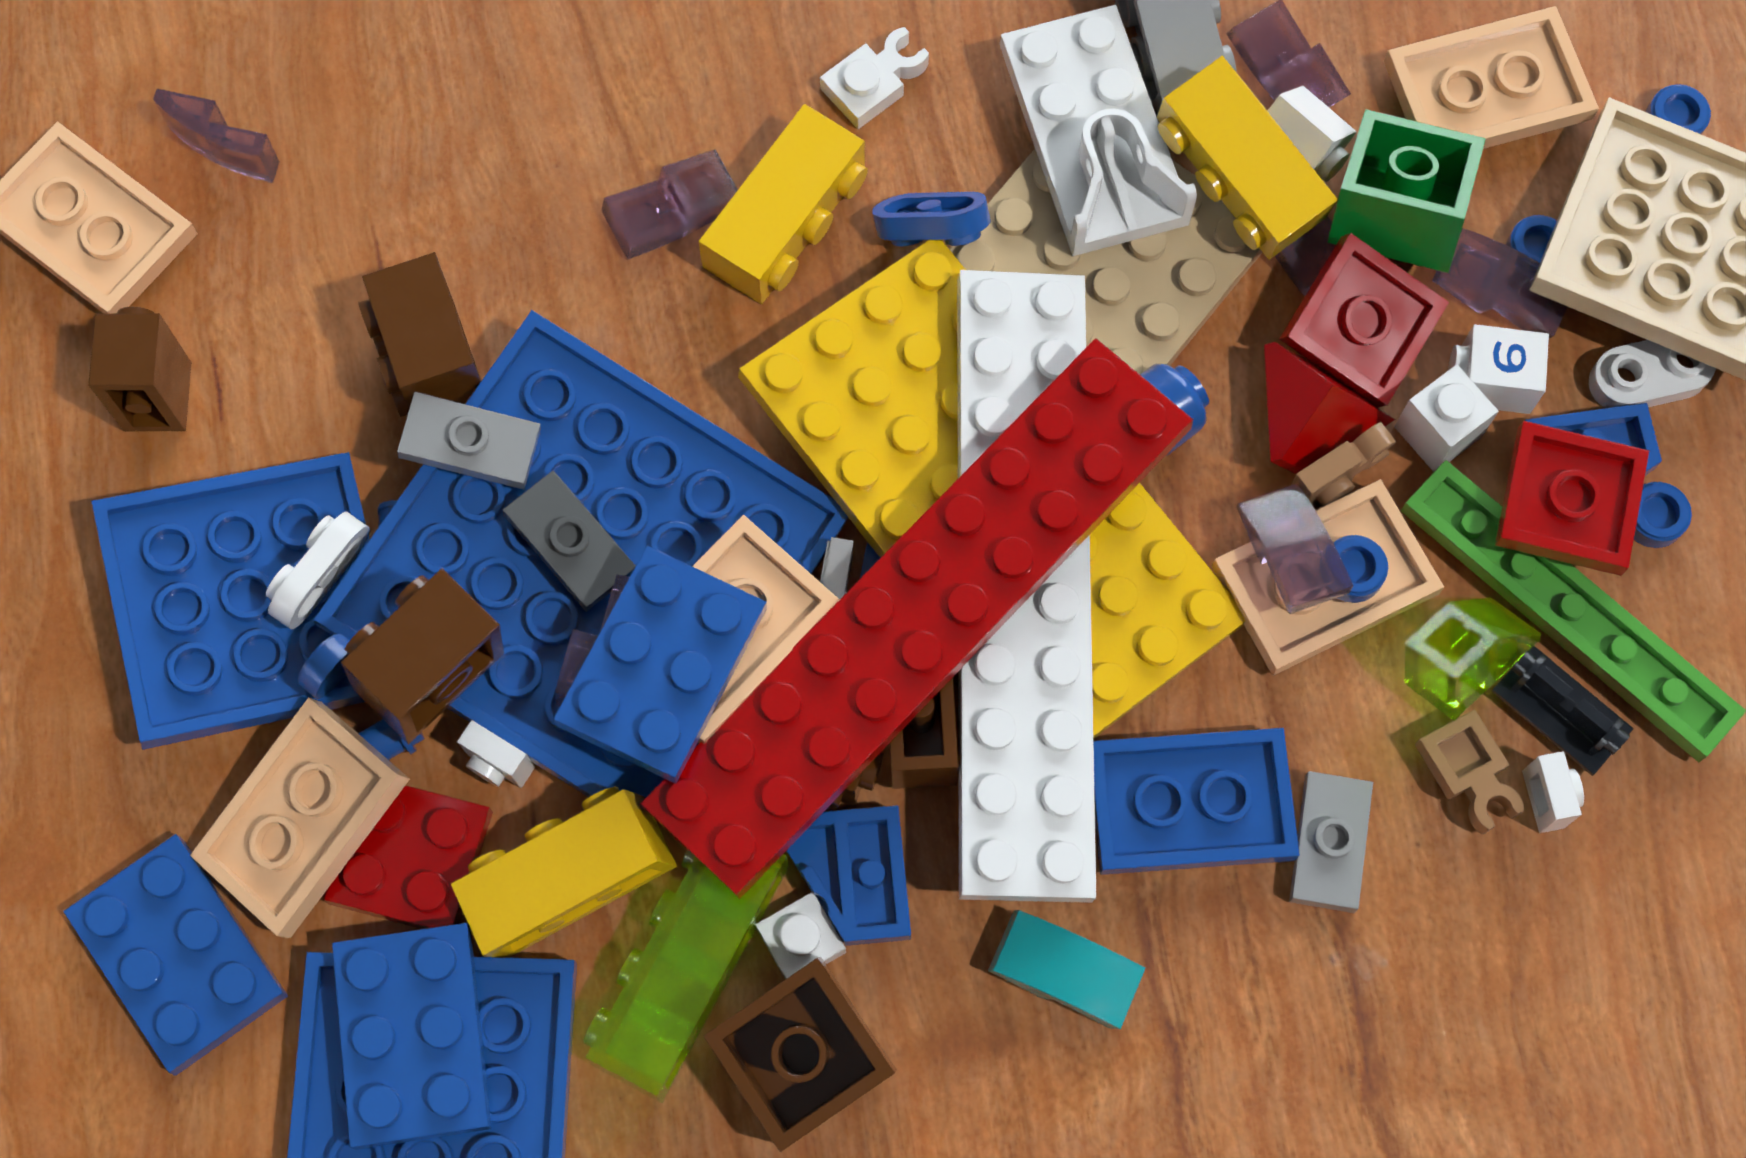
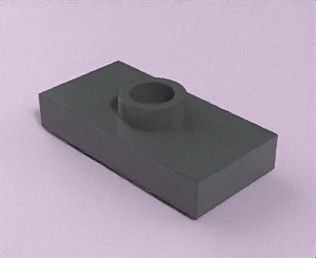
[503,470,636,612]

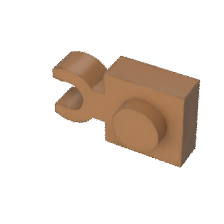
[1287,422,1396,514]
[1415,709,1524,835]

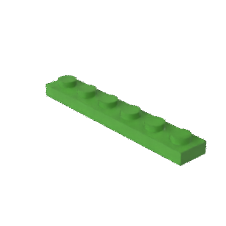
[1401,460,1746,763]

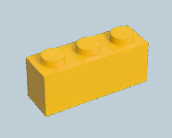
[1157,55,1338,260]
[698,104,868,305]
[451,787,677,958]

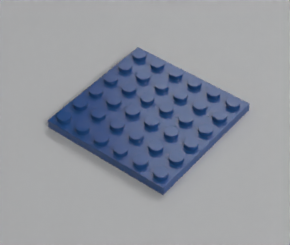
[314,310,849,798]

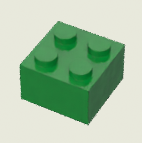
[1327,109,1486,273]

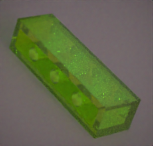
[583,850,789,1103]

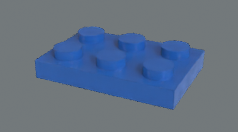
[554,545,767,784]
[1093,728,1300,875]
[63,834,288,1076]
[332,923,492,1150]

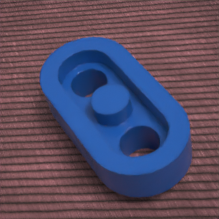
[872,192,991,246]

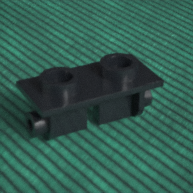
[1492,644,1634,776]

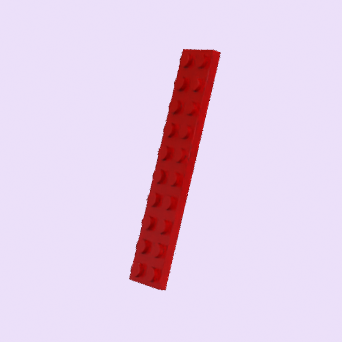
[641,338,1193,899]

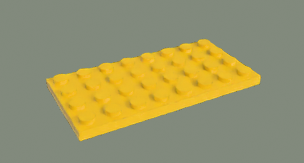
[738,240,1246,739]

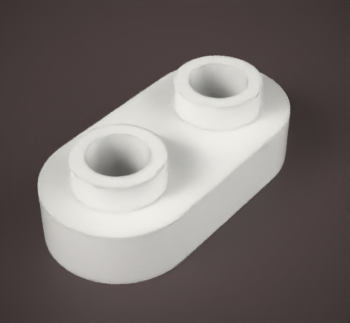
[1589,340,1716,408]
[266,512,370,629]

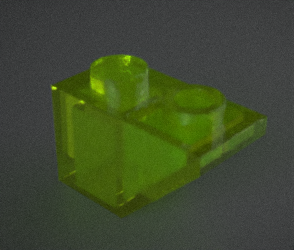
[1405,598,1541,721]

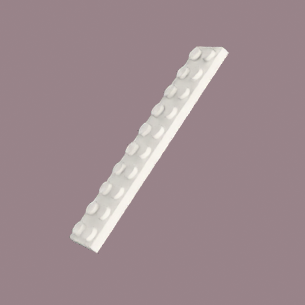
[957,270,1096,903]

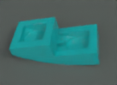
[988,910,1146,1029]

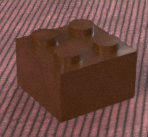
[358,252,481,417]
[341,568,504,745]
[704,957,896,1152]

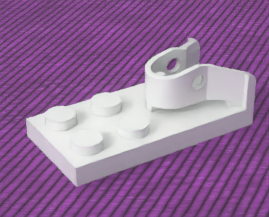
[1000,5,1197,257]

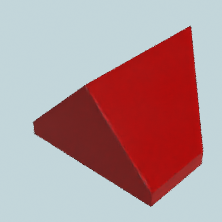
[1264,341,1396,474]

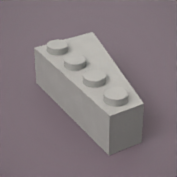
[1115,0,1236,117]

